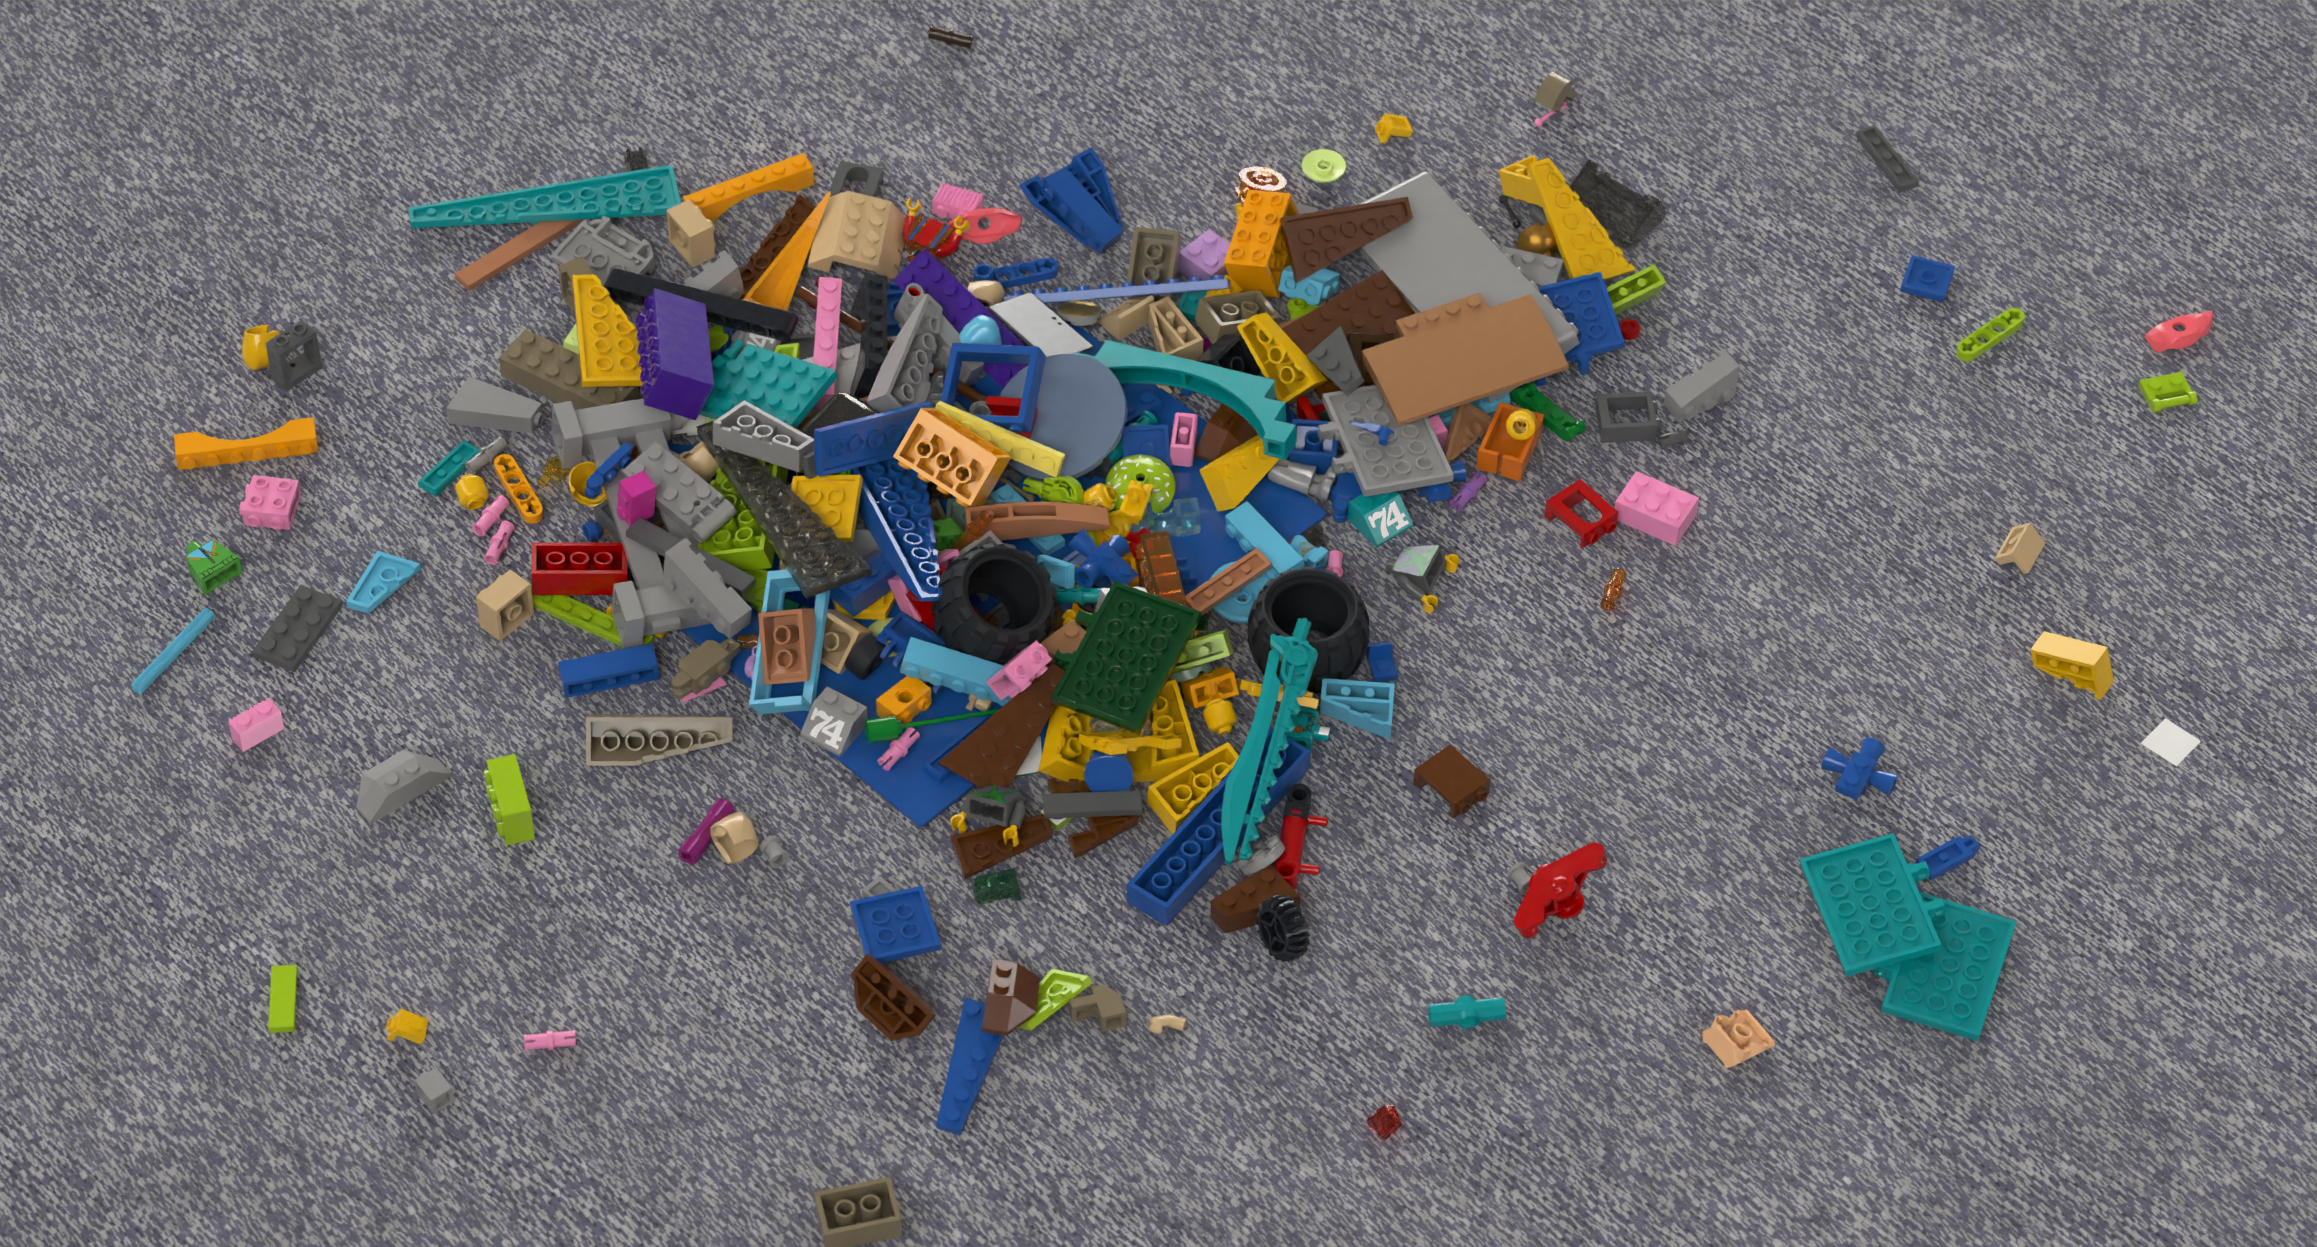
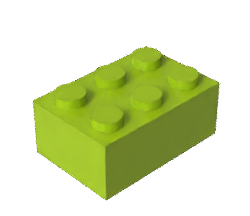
[483,754,535,846]

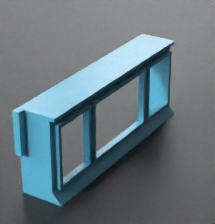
[749,569,831,716]

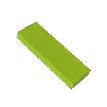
[268,965,298,1033]

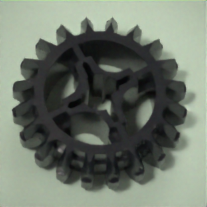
[1256,894,1310,963]

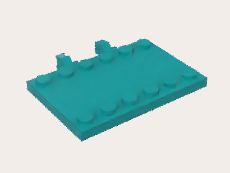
[1799,833,1946,977]
[1874,892,2017,1042]

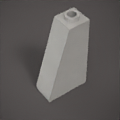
[446,377,544,433]

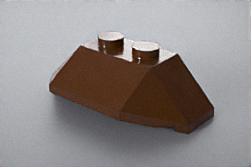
[1194,403,1258,463]
[852,953,936,1041]
[981,959,1040,1036]

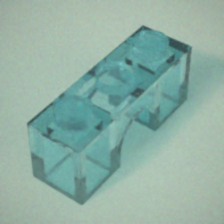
[1127,497,1201,538]

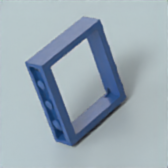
[941,343,1046,434]

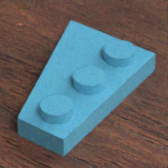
[346,551,421,614]

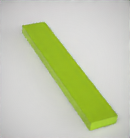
[531,584,654,647]

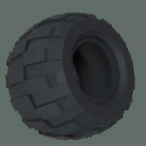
[931,543,1057,666]
[1248,567,1370,694]

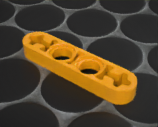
[494,454,544,524]

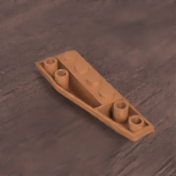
[965,501,1110,544]

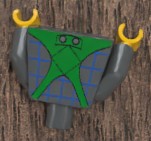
[1386,543,1459,613]
[950,785,1025,846]

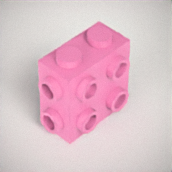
[239,475,301,530]
[986,641,1052,700]

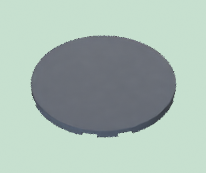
[999,354,1127,481]

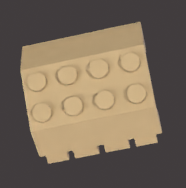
[807,191,904,284]

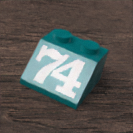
[1347,491,1413,548]

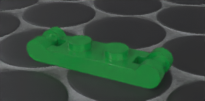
[1511,382,1586,442]

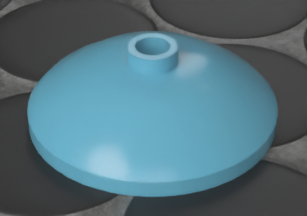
[1211,561,1275,623]

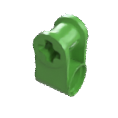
[933,518,967,551]

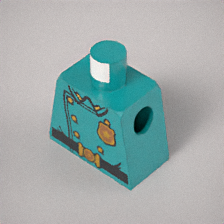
[1285,705,1331,751]

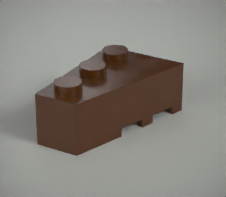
[1210,865,1301,934]

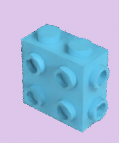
[1278,265,1341,305]

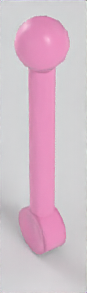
[1534,100,1567,127]

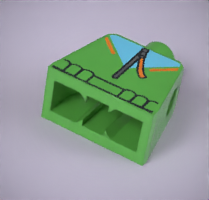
[186,540,242,595]

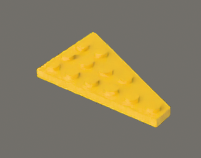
[572,275,642,387]

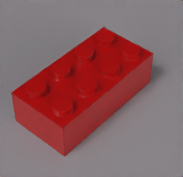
[531,543,627,596]

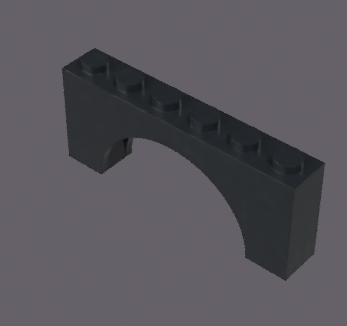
[850,272,887,401]

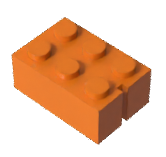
[1476,402,1544,481]

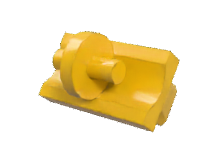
[1119,480,1154,524]

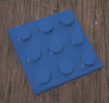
[850,886,941,963]

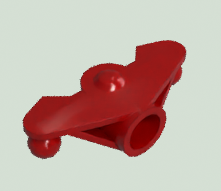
[1513,842,1607,939]

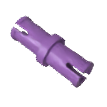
[1449,471,1487,512]

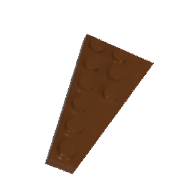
[739,194,816,300]
[1279,197,1413,284]
[938,664,1065,789]

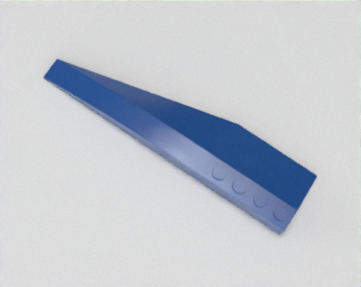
[850,458,942,602]

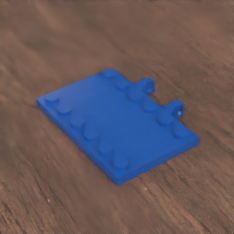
[1535,272,1625,386]

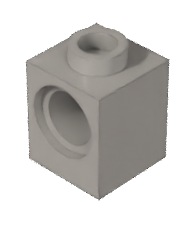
[414,1068,455,1114]

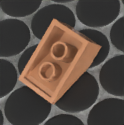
[758,609,816,685]

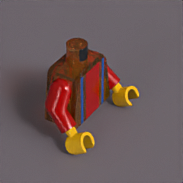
[903,198,970,262]

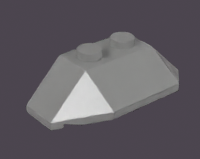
[356,750,452,825]

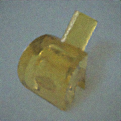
[537,456,570,488]

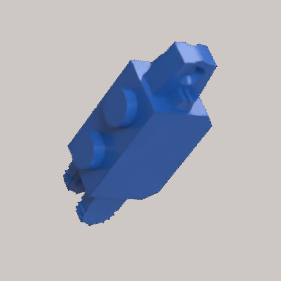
[1329,472,1362,523]

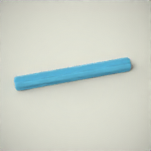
[131,608,215,694]

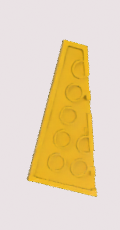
[1526,158,1636,281]

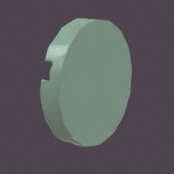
[1167,662,1212,683]

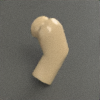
[1149,1014,1187,1034]

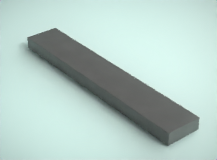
[626,518,756,597]

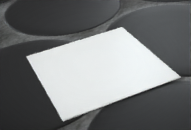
[2141,718,2201,766]

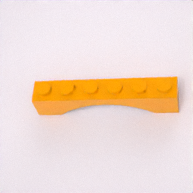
[683,153,814,222]
[174,417,318,470]

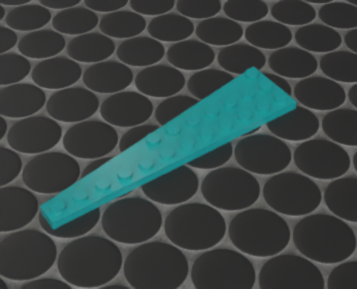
[408,165,681,229]

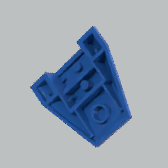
[1019,147,1123,247]

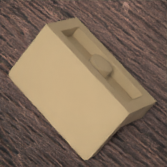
[1995,523,2045,574]

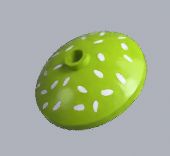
[1105,454,1175,519]

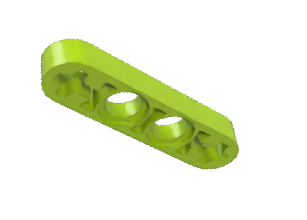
[1956,308,2025,362]

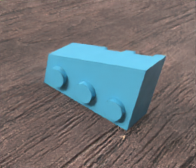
[1320,678,1395,739]

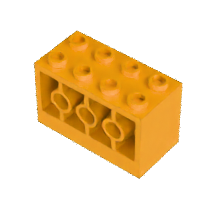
[1224,190,1299,298]
[893,408,1011,507]

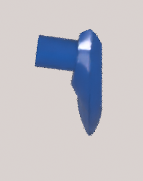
[1349,421,1393,446]

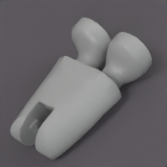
[1268,459,1336,502]

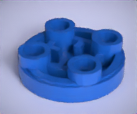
[1084,752,1133,792]

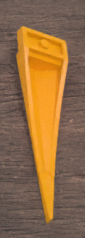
[743,191,831,311]

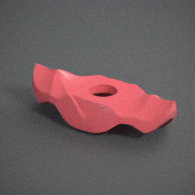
[946,208,1022,244]
[2144,311,2213,353]

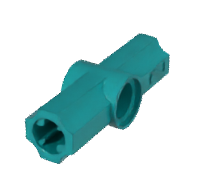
[1428,995,1506,1029]

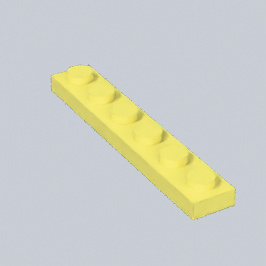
[935,401,1066,478]

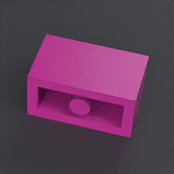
[616,471,656,527]

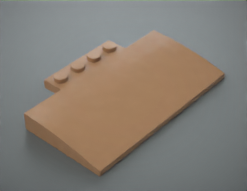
[1362,292,1569,426]

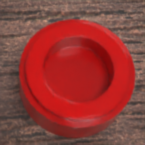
[1618,319,1640,340]

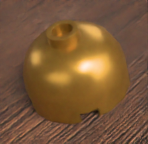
[1514,220,1558,257]

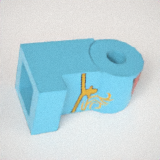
[1288,535,1328,569]

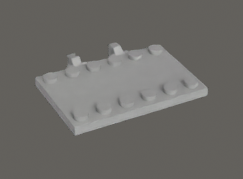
[1318,385,1454,497]

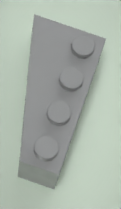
[683,249,745,299]

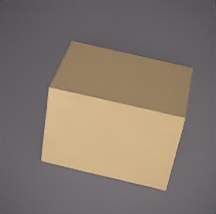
[1097,295,1154,340]

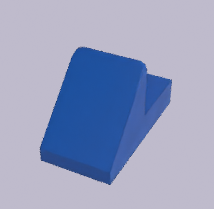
[1365,641,1398,683]

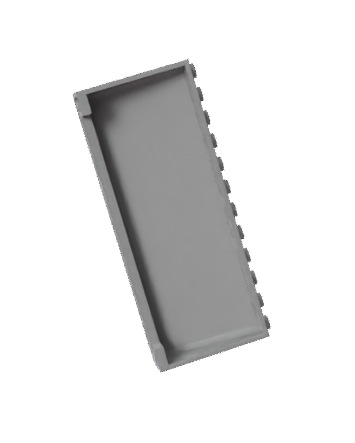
[1357,171,1580,403]

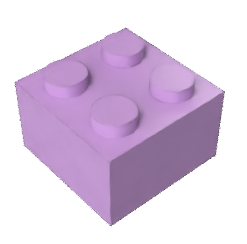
[1178,229,1230,281]

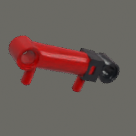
[1274,784,1328,890]

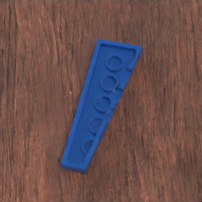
[936,998,1004,1136]

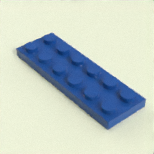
[814,401,932,477]

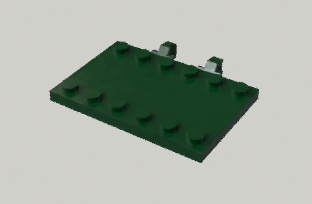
[1051,581,1202,734]

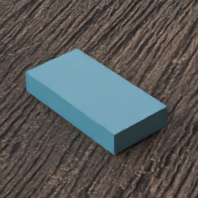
[1037,555,1075,589]

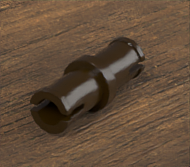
[928,25,973,49]

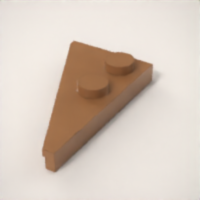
[1443,403,1493,463]

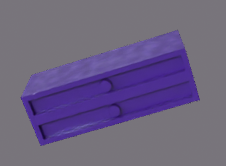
[635,288,714,420]

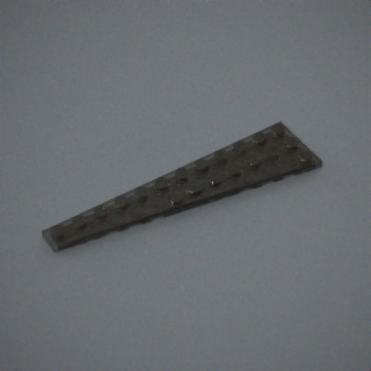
[696,420,872,599]

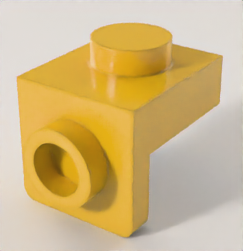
[386,1009,429,1044]

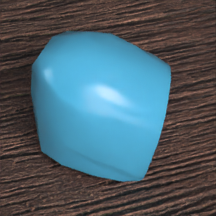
[959,315,1002,363]

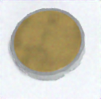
[1056,301,1101,326]

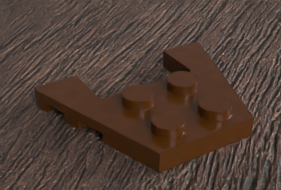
[1048,778,1138,858]

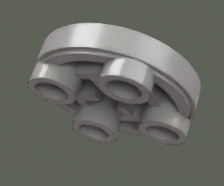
[1236,835,1285,875]

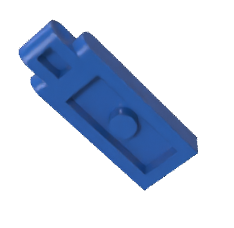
[1915,835,1981,881]

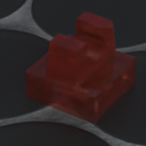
[1366,1103,1403,1140]

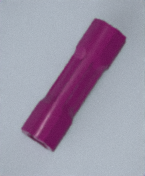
[677,798,735,865]

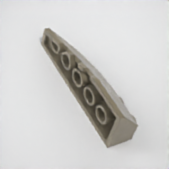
[586,714,732,766]

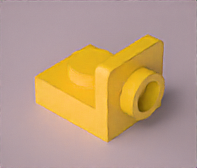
[1375,113,1413,144]

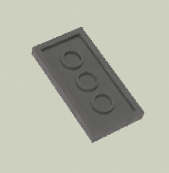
[252,585,343,673]

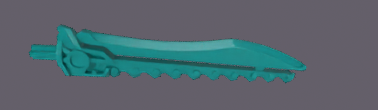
[1221,618,1318,866]

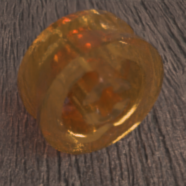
[1235,166,1287,202]

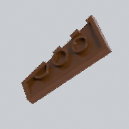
[951,814,1052,880]

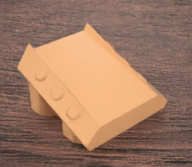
[1702,1009,1775,1068]

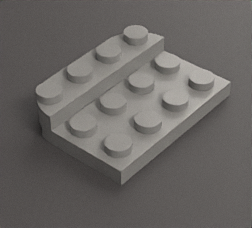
[551,216,656,301]

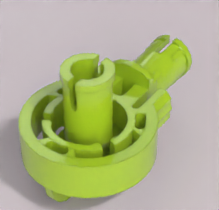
[1023,476,1084,505]

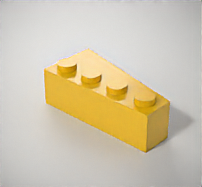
[1237,312,1327,405]
[1146,742,1239,835]

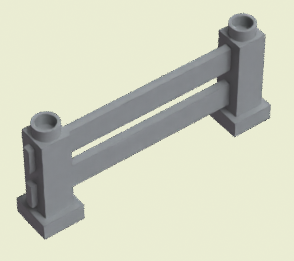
[551,399,746,649]

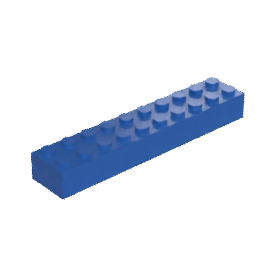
[1126,728,1311,926]

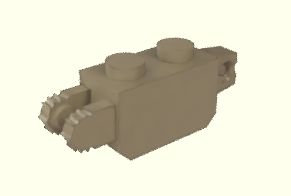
[671,638,741,699]

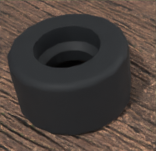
[845,634,886,680]

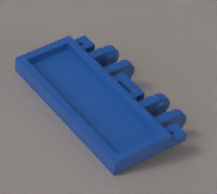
[876,611,945,694]

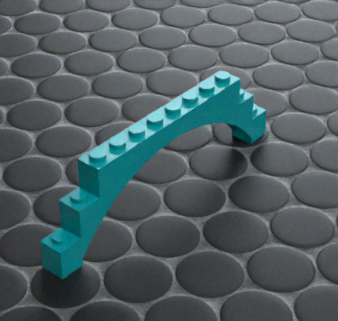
[1073,340,1297,460]

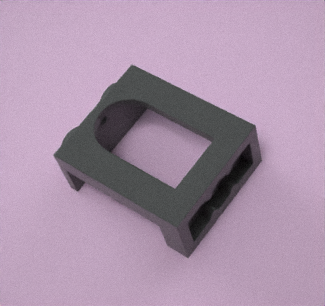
[829,161,884,197]

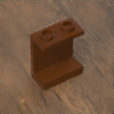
[1413,744,1490,818]

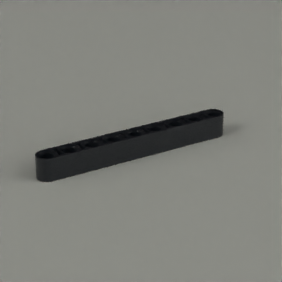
[603,268,798,341]

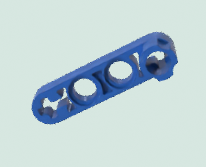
[973,258,1058,289]

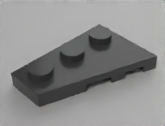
[1307,326,1364,396]

